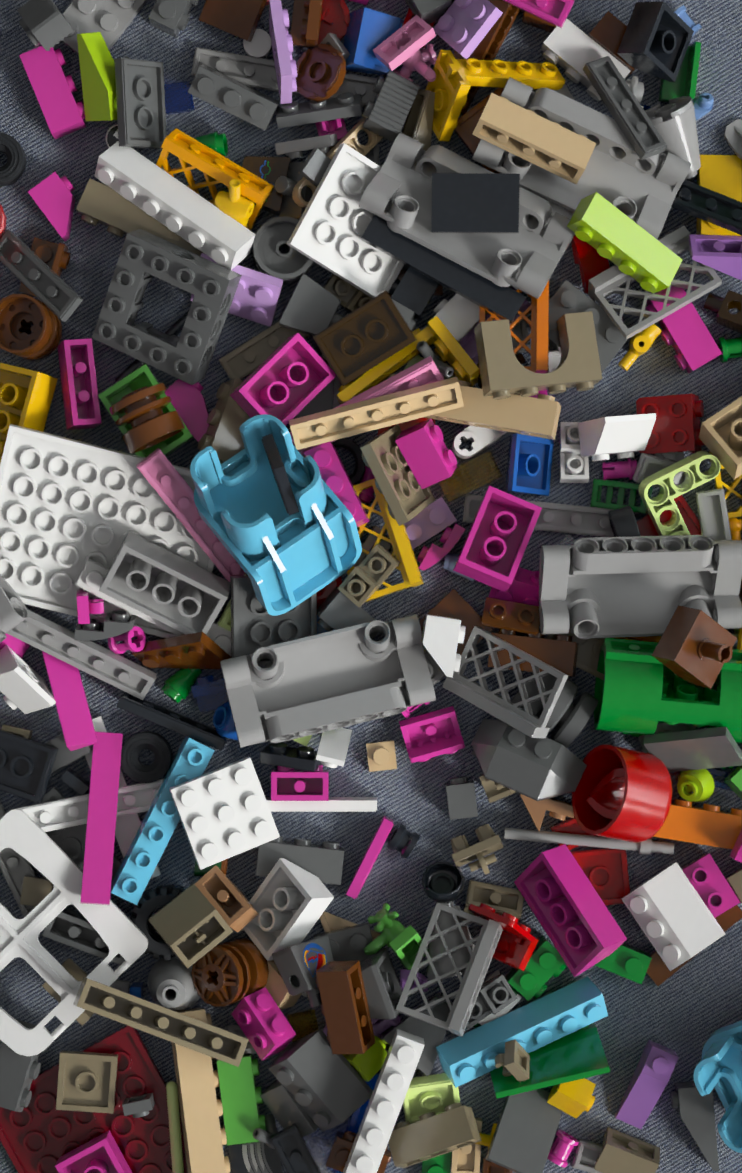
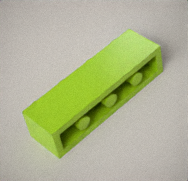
[567,192,682,293]

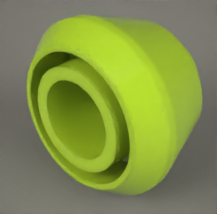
[677,769,715,802]

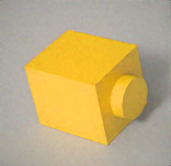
[547,1078,596,1118]

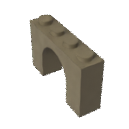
[474,311,602,400]

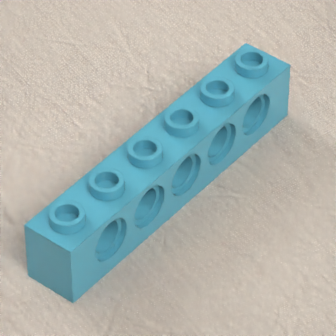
[111,736,215,905]

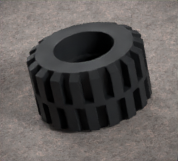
[130,885,185,960]

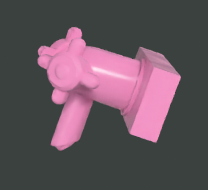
[373,15,437,82]

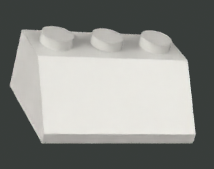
[243,858,334,961]
[622,862,725,971]

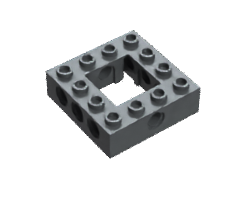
[92,229,242,385]

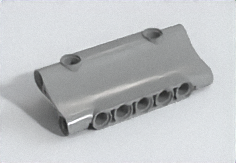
[472,77,691,239]
[359,132,575,299]

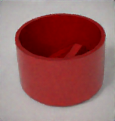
[572,744,672,843]

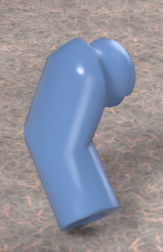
[694,93,714,120]

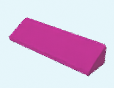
[42,651,98,751]

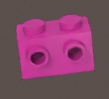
[395,418,457,489]
[271,765,329,801]
[682,853,740,918]
[231,987,296,1061]

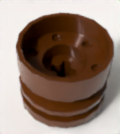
[0,294,62,360]
[109,383,185,454]
[192,938,269,1007]

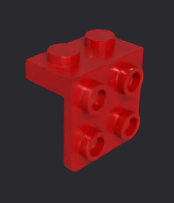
[636,394,705,454]
[468,903,539,971]

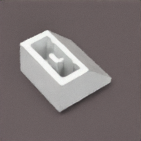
[422,614,466,678]

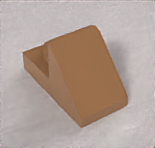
[519,793,574,831]

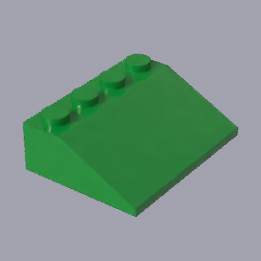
[490,1023,610,1099]

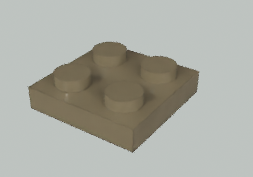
[56,1050,118,1114]

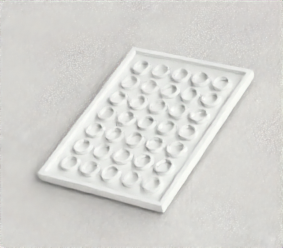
[0,424,214,638]

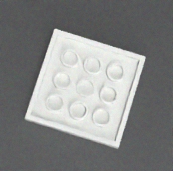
[287,143,404,298]

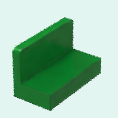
[659,41,701,102]

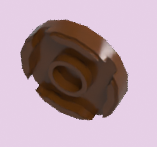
[296,43,346,102]

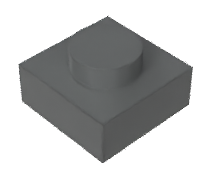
[122,1092,155,1118]

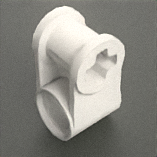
[452,426,507,459]

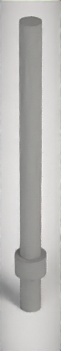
[504,827,674,855]

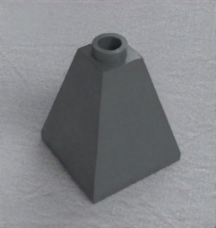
[360,947,403,1020]
[380,994,452,1076]

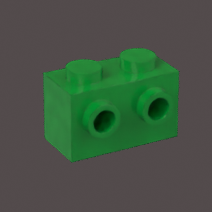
[505,935,566,1001]

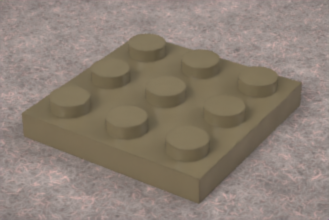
[361,424,435,526]

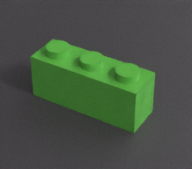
[217,1054,266,1145]

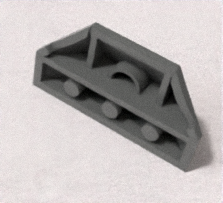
[471,719,587,801]

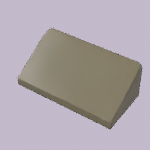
[463,880,524,922]

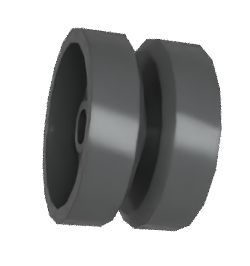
[252,216,313,285]
[536,678,599,748]

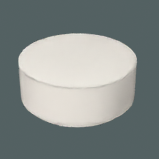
[243,29,272,58]

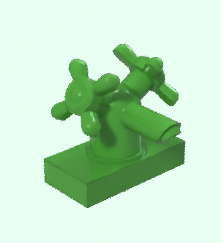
[363,903,428,970]

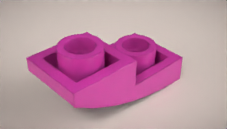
[416,524,466,571]

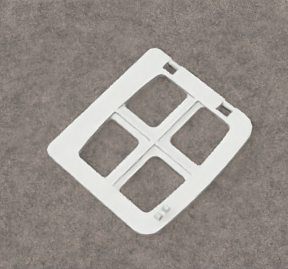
[0,809,148,1056]

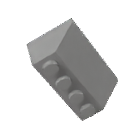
[99,531,230,635]

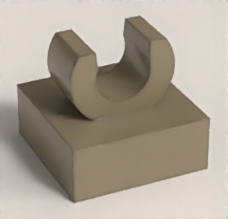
[495,1039,530,1082]

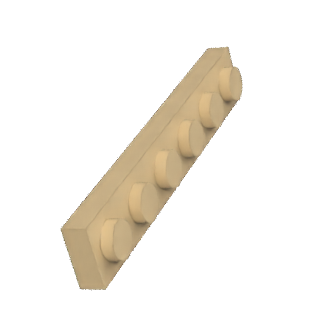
[289,377,464,450]

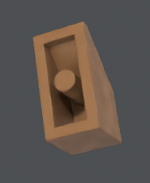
[195,865,259,933]

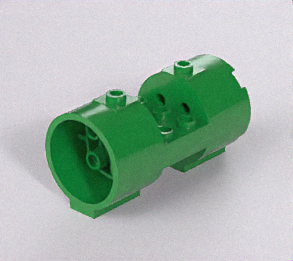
[593,638,742,743]

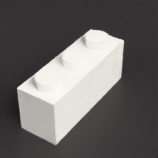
[541,19,630,101]

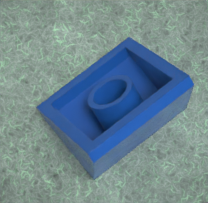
[343,7,403,75]
[505,434,554,496]

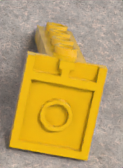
[425,50,565,141]
[337,316,479,405]

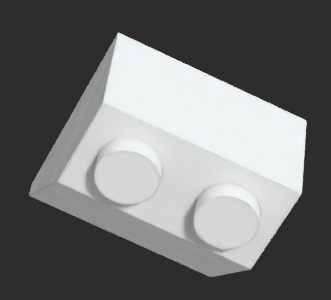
[578,413,656,461]
[0,645,56,714]

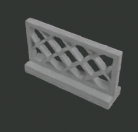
[588,226,722,340]
[443,626,568,738]
[396,902,503,1037]

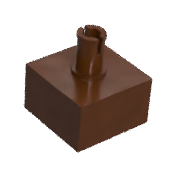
[652,605,737,689]

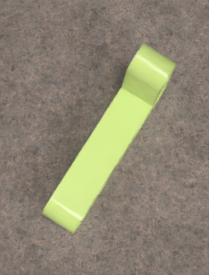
[638,451,721,536]

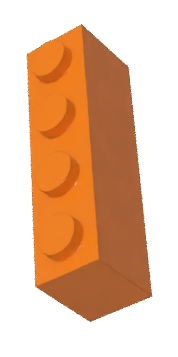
[653,799,742,849]

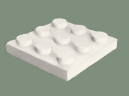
[169,756,280,870]

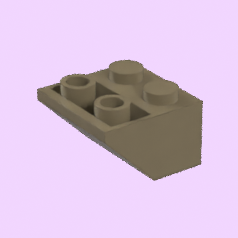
[148,884,233,969]

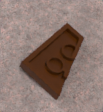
[132,632,231,669]

